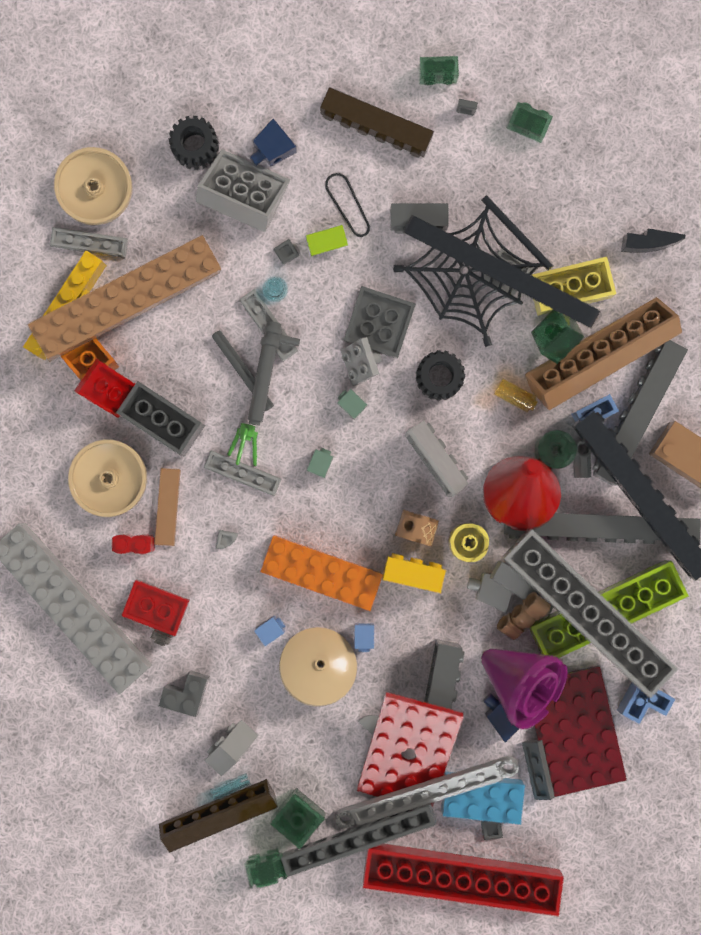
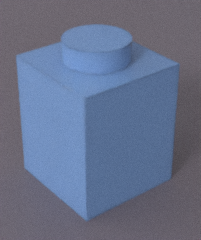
[254,616,286,646]
[355,623,374,652]

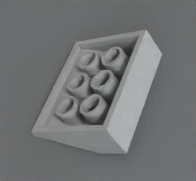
[196,150,290,232]
[404,421,469,497]

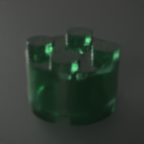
[535,430,577,470]
[244,848,288,889]

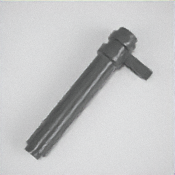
[248,321,300,426]

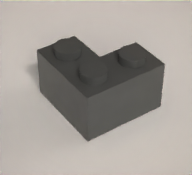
[159,671,210,717]

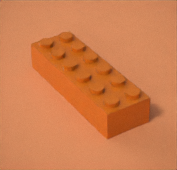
[260,535,383,611]

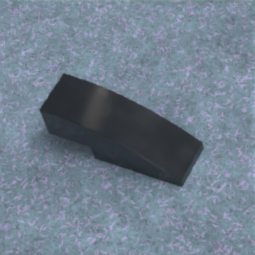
[621,228,686,253]

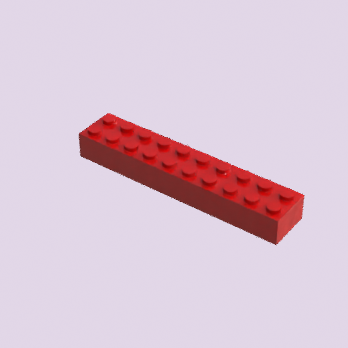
[363,844,564,917]

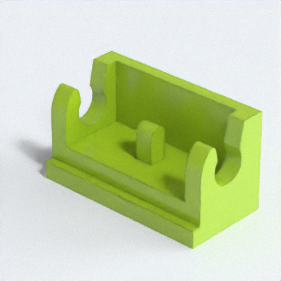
[305,225,348,256]

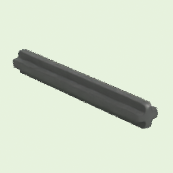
[212,330,274,411]

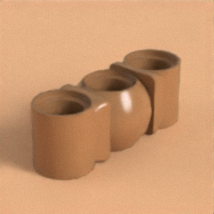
[497,592,551,640]

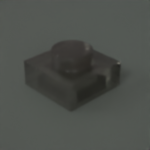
[150,629,174,646]

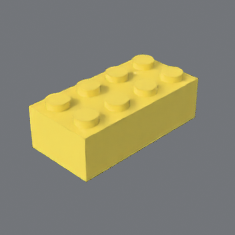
[532,257,616,316]

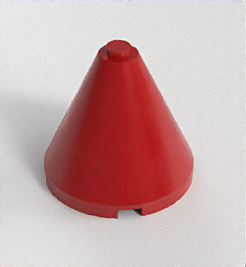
[483,456,561,531]

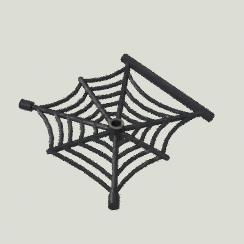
[393,195,554,347]

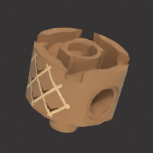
[395,510,439,547]

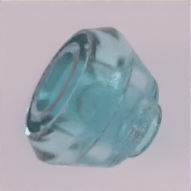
[262,276,288,302]

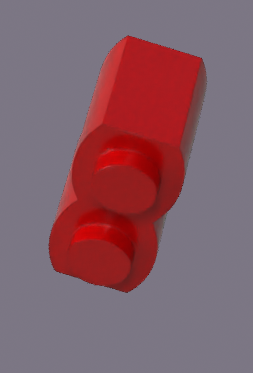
[112,534,155,554]

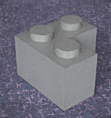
[204,720,259,776]

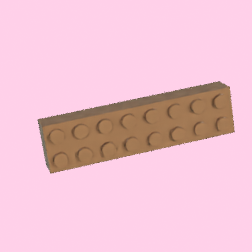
[525,297,682,410]

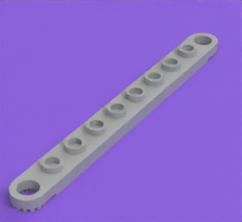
[335,756,519,829]

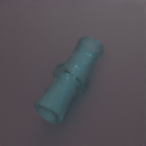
[210,773,251,800]

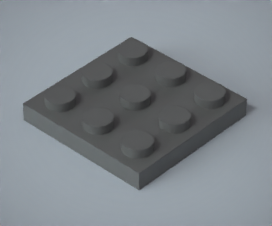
[344,286,416,359]

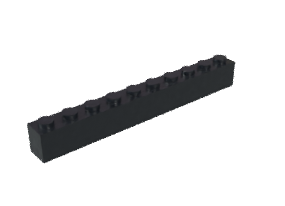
[571,411,701,581]

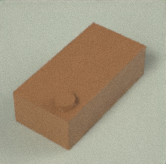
[649,421,701,489]

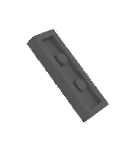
[522,740,555,800]

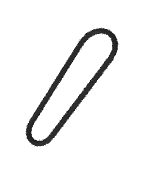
[325,173,370,237]

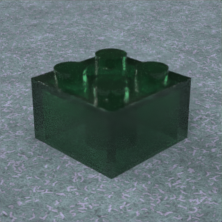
[531,310,584,364]
[270,788,326,849]

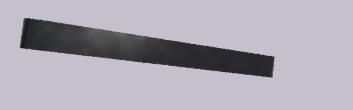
[403,215,601,329]

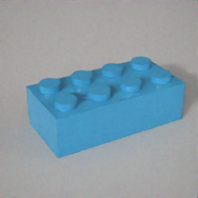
[441,771,525,825]

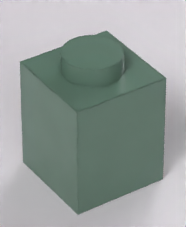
[337,389,367,420]
[307,448,334,478]

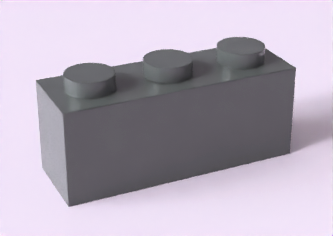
[390,203,449,234]

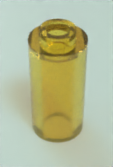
[493,378,538,413]

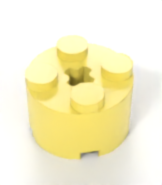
[448,523,489,562]

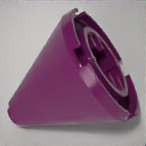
[481,649,567,729]

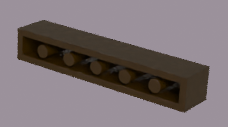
[320,87,434,158]
[159,779,278,853]

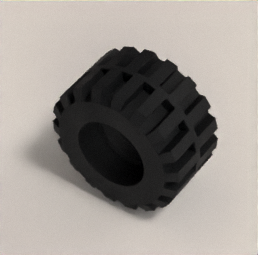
[168,115,219,170]
[416,350,465,401]

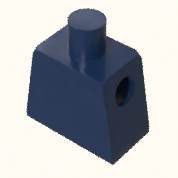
[250,118,297,167]
[483,693,519,743]

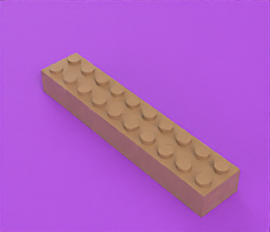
[27,235,221,362]

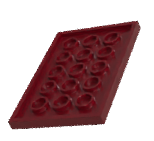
[534,665,627,797]

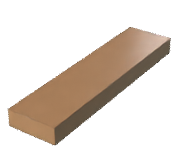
[155,468,181,546]

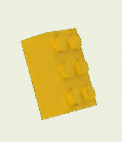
[382,553,446,593]

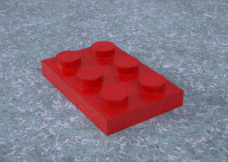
[74,358,135,418]
[121,579,190,636]

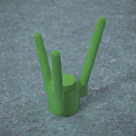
[227,423,258,466]

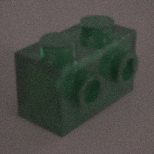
[419,56,459,86]

